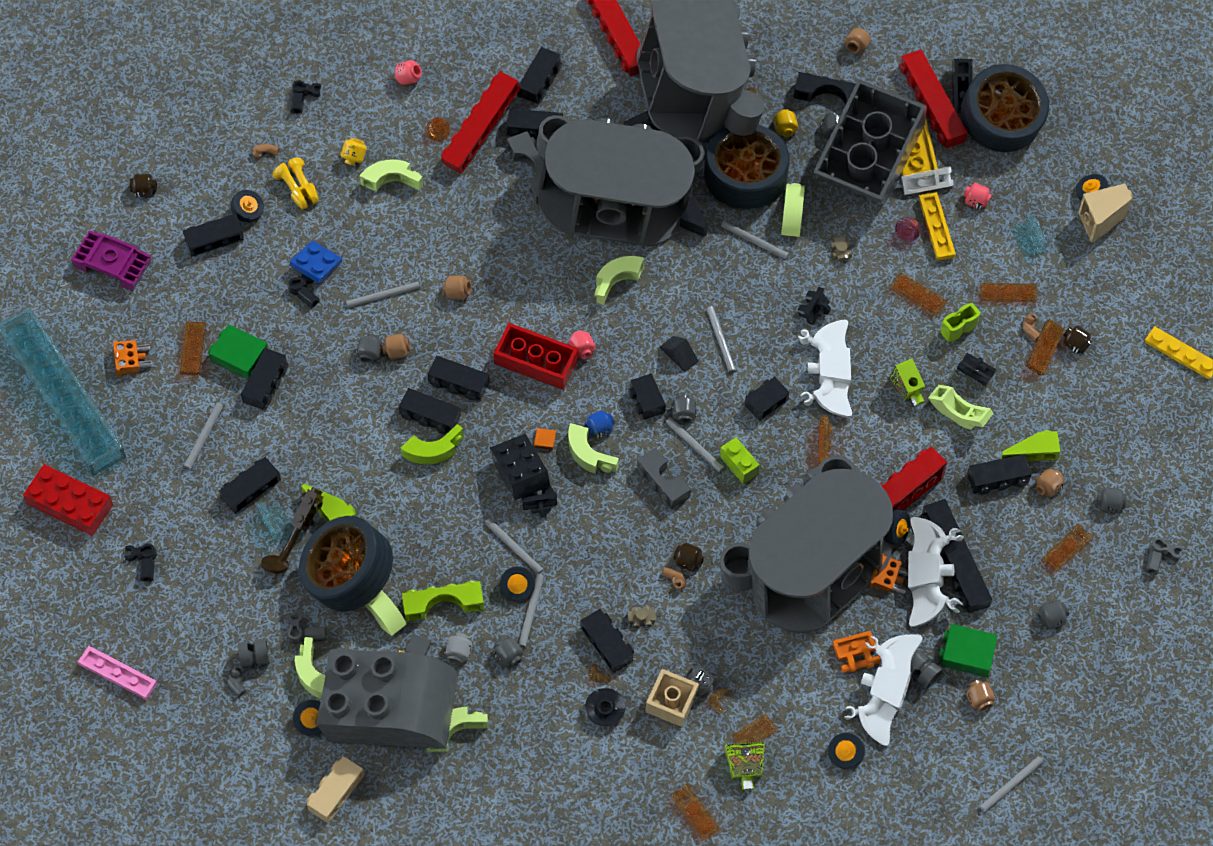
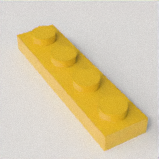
[919,192,956,261]
[1144,326,1213,380]

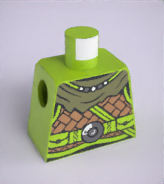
[890,358,925,407]
[724,742,764,790]

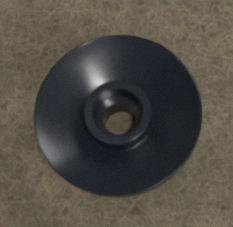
[585,688,625,726]

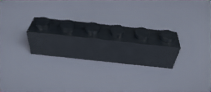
[921,499,992,614]

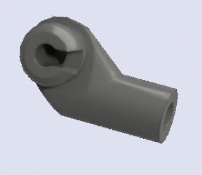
[227,666,246,697]

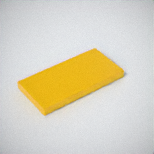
[901,117,939,176]

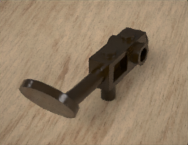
[261,487,323,574]

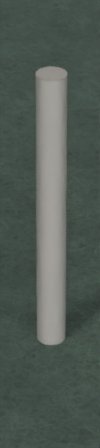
[721,221,789,260]
[346,282,420,308]
[706,306,736,373]
[183,402,223,470]
[666,417,725,473]
[484,518,544,574]
[518,574,544,648]
[979,756,1043,813]

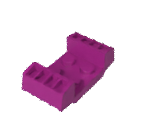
[71,230,151,291]

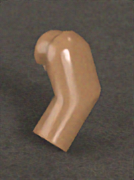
[252,143,280,158]
[1023,314,1041,342]
[662,567,686,590]

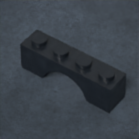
[793,72,856,106]

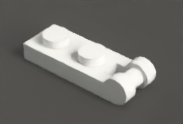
[900,167,954,195]

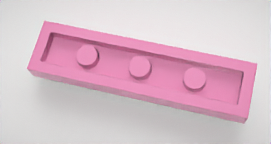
[78,646,157,700]

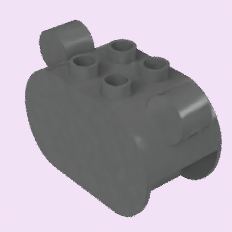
[636,0,765,143]
[536,115,704,246]
[719,456,893,633]

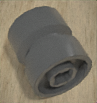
[238,638,270,668]
[910,651,943,689]

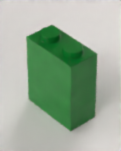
[208,324,269,379]
[939,624,998,678]

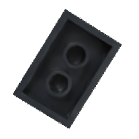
[490,434,550,500]

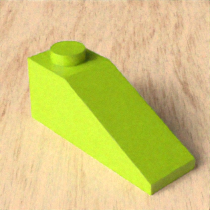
[1000,430,1060,461]
[301,484,356,522]

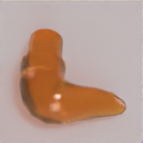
[589,663,611,683]
[709,687,729,713]

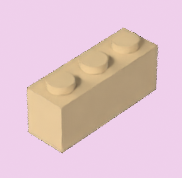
[307,756,364,823]

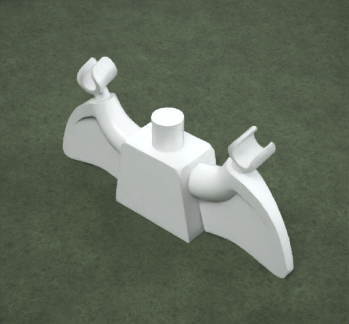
[798,320,852,418]
[908,517,964,627]
[843,634,922,746]

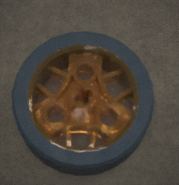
[961,64,1049,152]
[704,125,790,209]
[299,516,393,612]

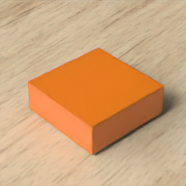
[534,428,556,450]

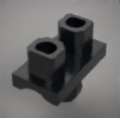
[797,287,831,325]
[957,353,996,386]
[522,485,558,518]

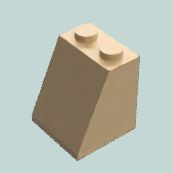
[1078,184,1133,243]

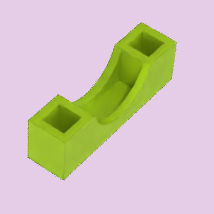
[402,581,484,622]

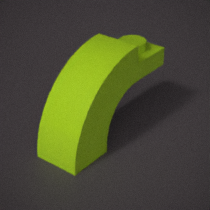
[401,424,464,465]

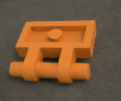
[832,631,881,673]

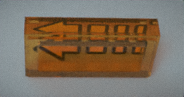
[733,713,777,744]

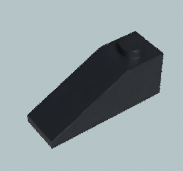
[952,59,972,113]

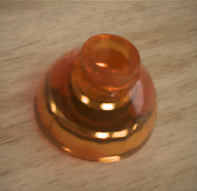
[426,117,451,141]

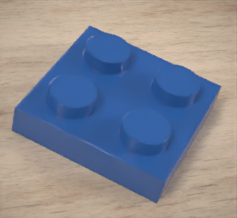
[290,240,342,284]

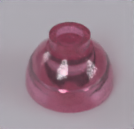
[895,217,920,242]

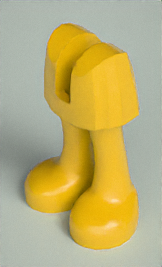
[272,158,319,210]

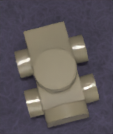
[831,237,852,262]
[627,606,656,628]

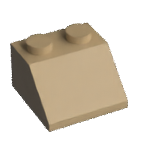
[645,669,699,727]

